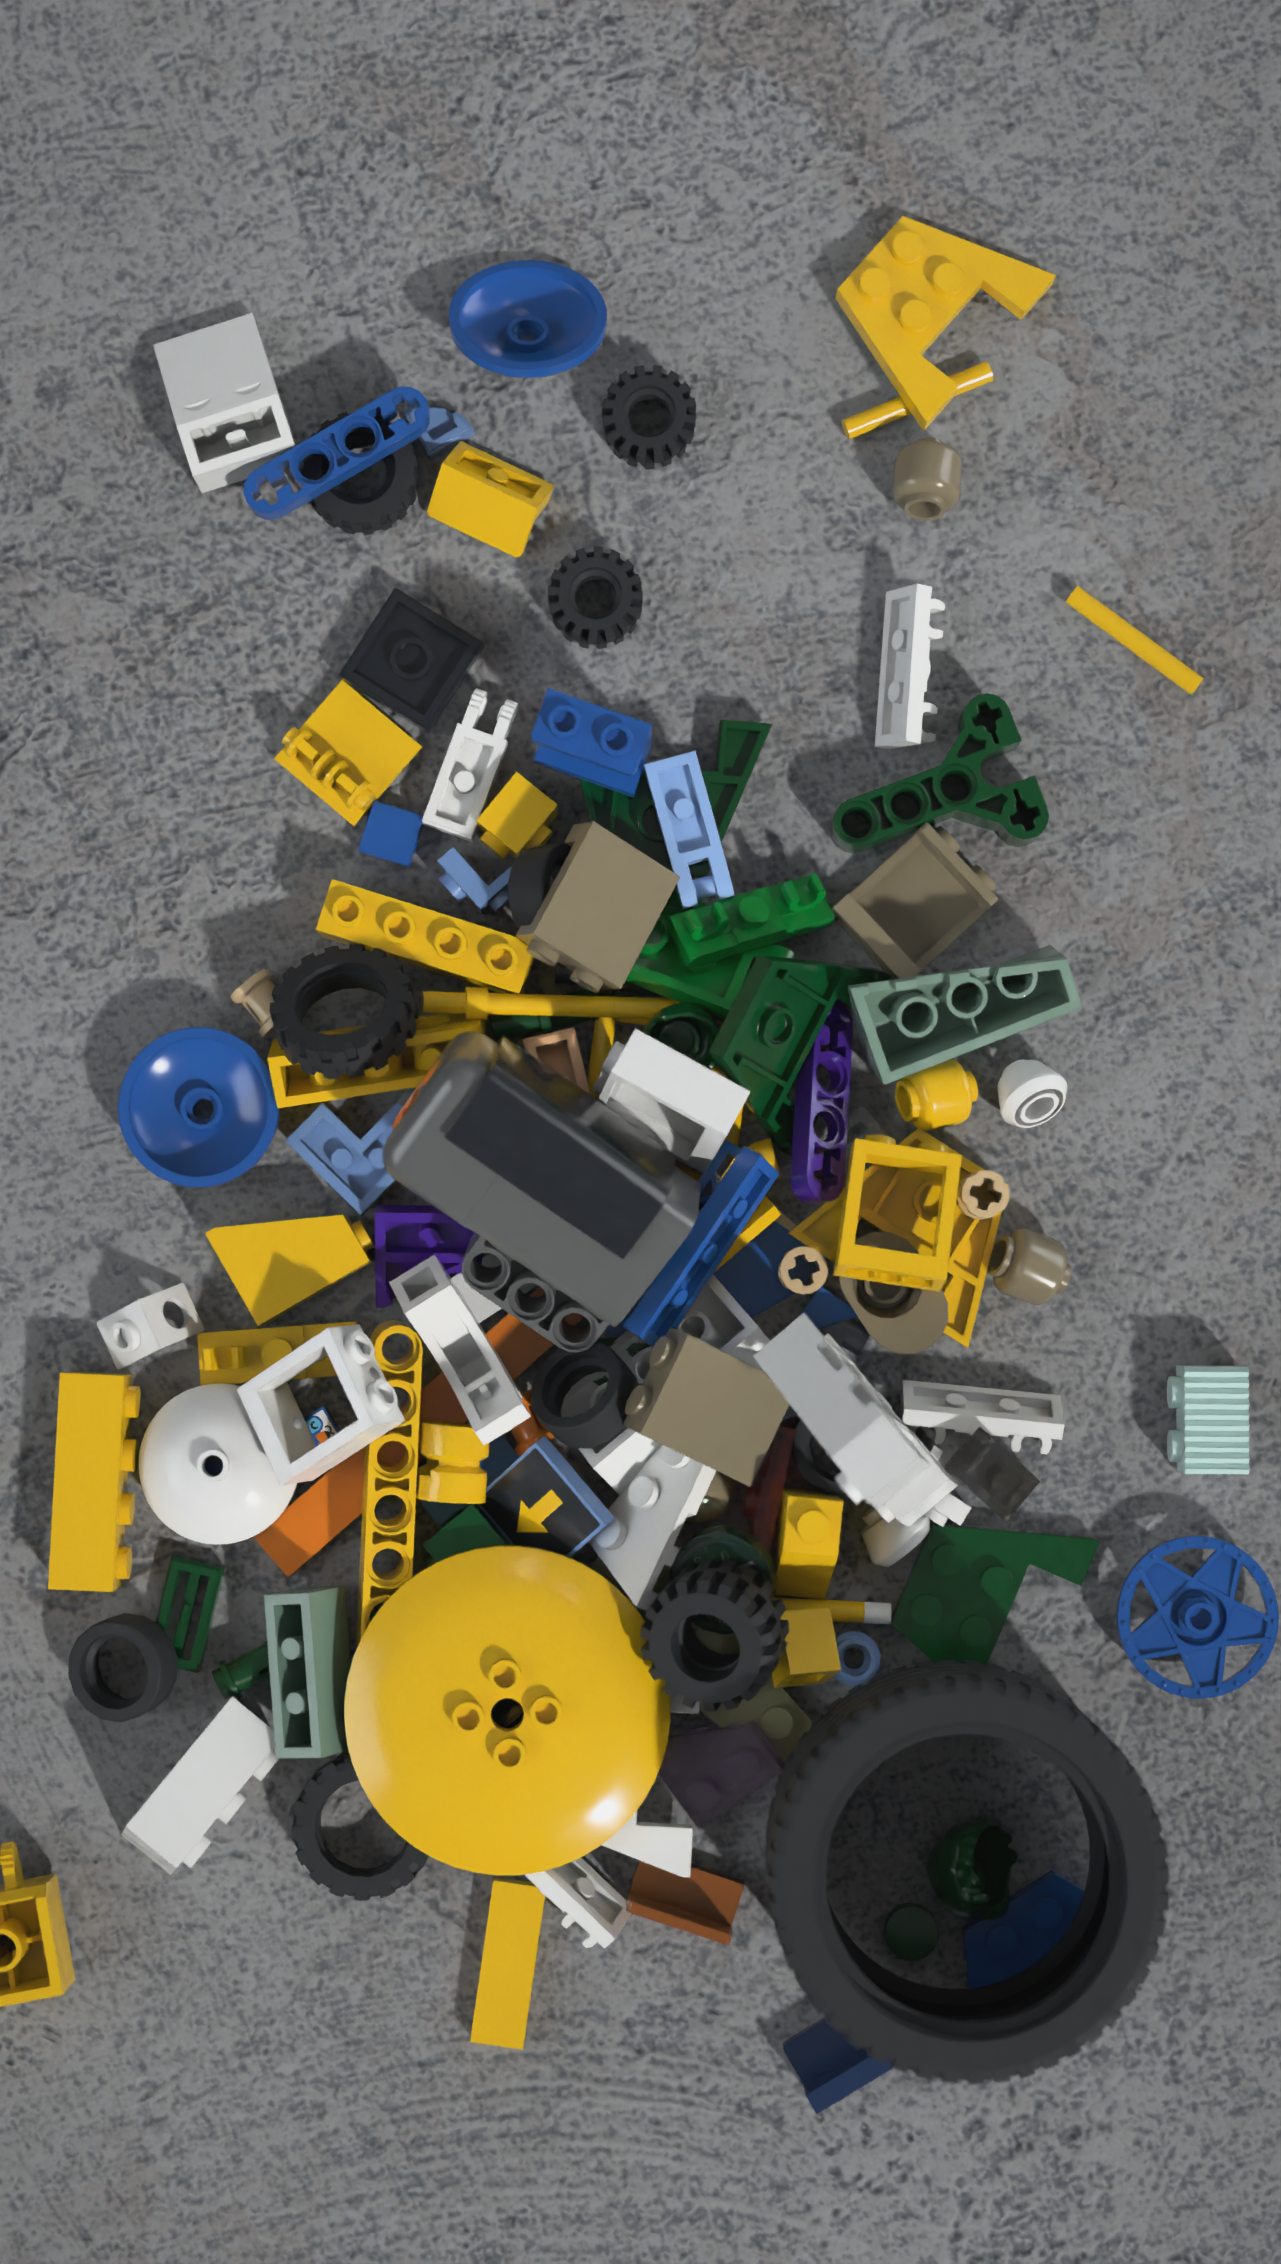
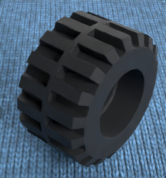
[640,1558,789,1712]

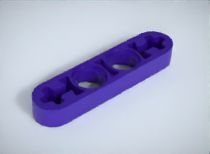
[790,1001,853,1205]

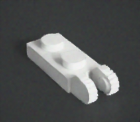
[422,688,518,842]

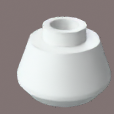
[997,1059,1068,1128]
[861,1506,930,1567]

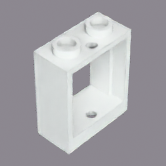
[592,1028,750,1174]
[237,1324,405,1486]

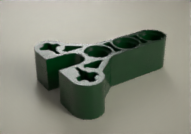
[830,693,1049,853]

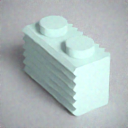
[1167,1365,1250,1474]

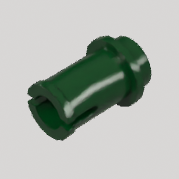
[212,1641,270,1700]

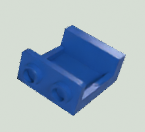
[531,688,652,798]

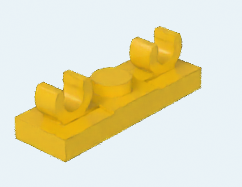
[197,1321,358,1385]

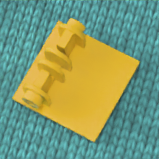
[274,680,422,826]

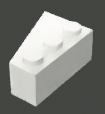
[121,1697,278,1875]

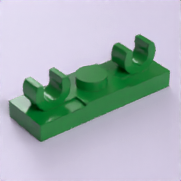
[667,873,835,969]

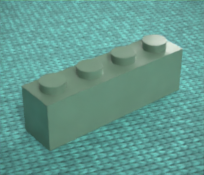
[848,945,1083,1085]

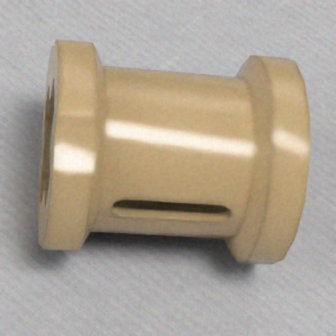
[230,969,275,1039]
[956,1170,1010,1220]
[777,1246,828,1295]

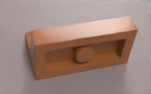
[626,1860,745,1945]

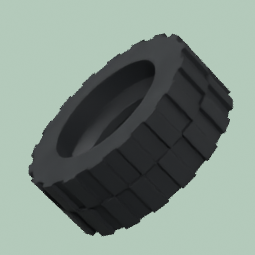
[301,412,420,535]

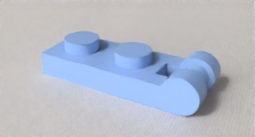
[644,751,734,910]

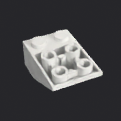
[153,313,296,493]

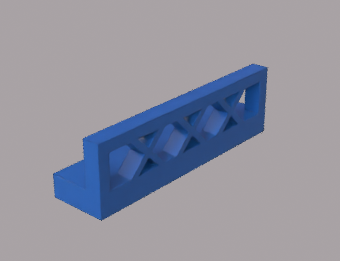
[618,1140,780,1347]

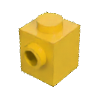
[476,771,559,860]

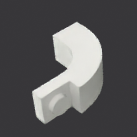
[389,1254,531,1445]

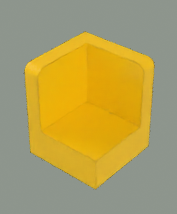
[772,1607,841,1688]

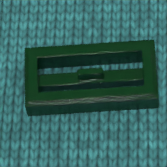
[155,1555,225,1673]

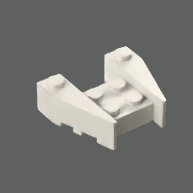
[753,1313,958,1527]

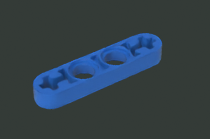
[243,386,430,520]

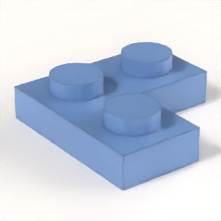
[285,1102,403,1215]

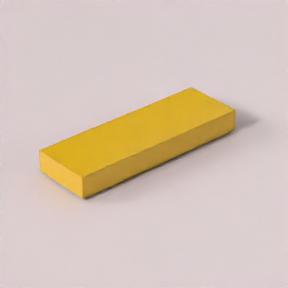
[470,1877,545,2050]

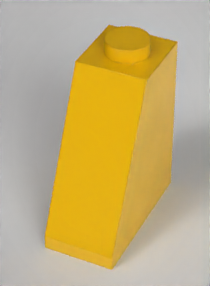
[205,1215,375,1326]
[772,1487,843,1600]

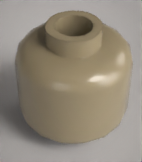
[892,437,962,521]
[988,1228,1071,1305]

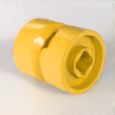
[416,1422,490,1504]

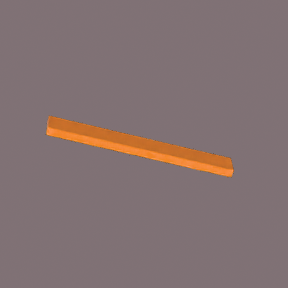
[254,1286,585,1578]

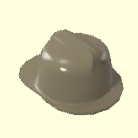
[839,1232,948,1354]

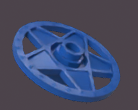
[1116,1536,1279,1699]

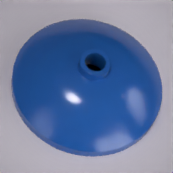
[449,260,607,379]
[118,1027,280,1188]

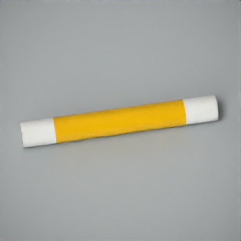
[772,1597,892,1624]

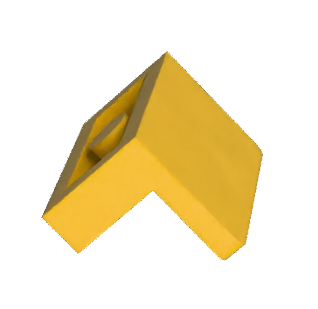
[427,441,554,558]

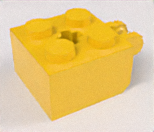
[0,1842,76,2007]

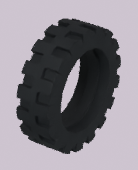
[269,944,418,1079]
[291,1752,429,1901]

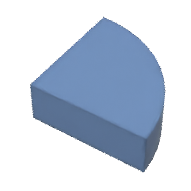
[403,405,475,461]

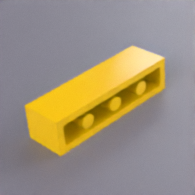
[48,1371,141,1592]

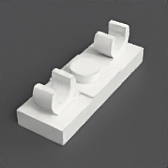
[875,583,945,750]
[900,1380,1065,1455]
[525,1858,632,1949]

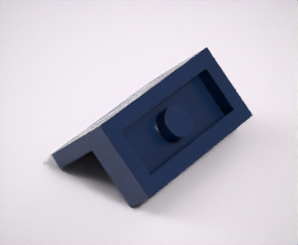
[782,2017,893,2114]

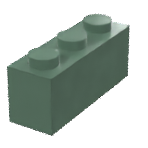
[264,1586,351,1759]

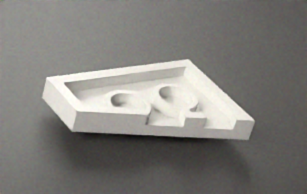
[588,1444,716,1611]

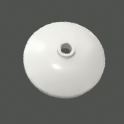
[139,1383,297,1545]

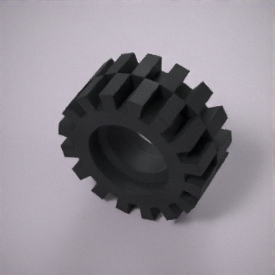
[602,365,696,469]
[548,546,643,649]

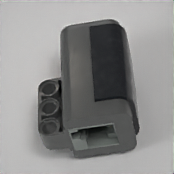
[382,1031,701,1352]

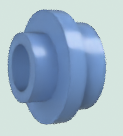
[834,1631,880,1685]

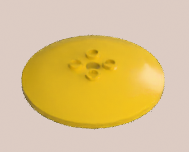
[344,1545,671,1875]

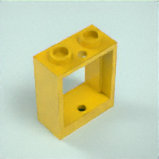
[833,1134,962,1292]

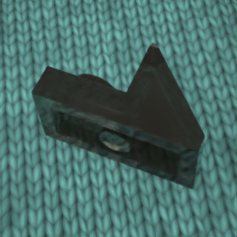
[944,1427,1040,1522]

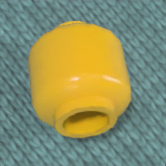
[895,1058,978,1131]

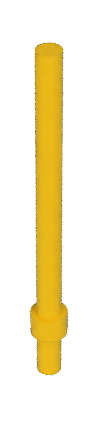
[421,987,725,1021]

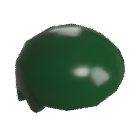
[643,1003,720,1070]

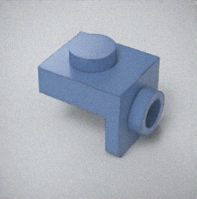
[437,847,512,915]

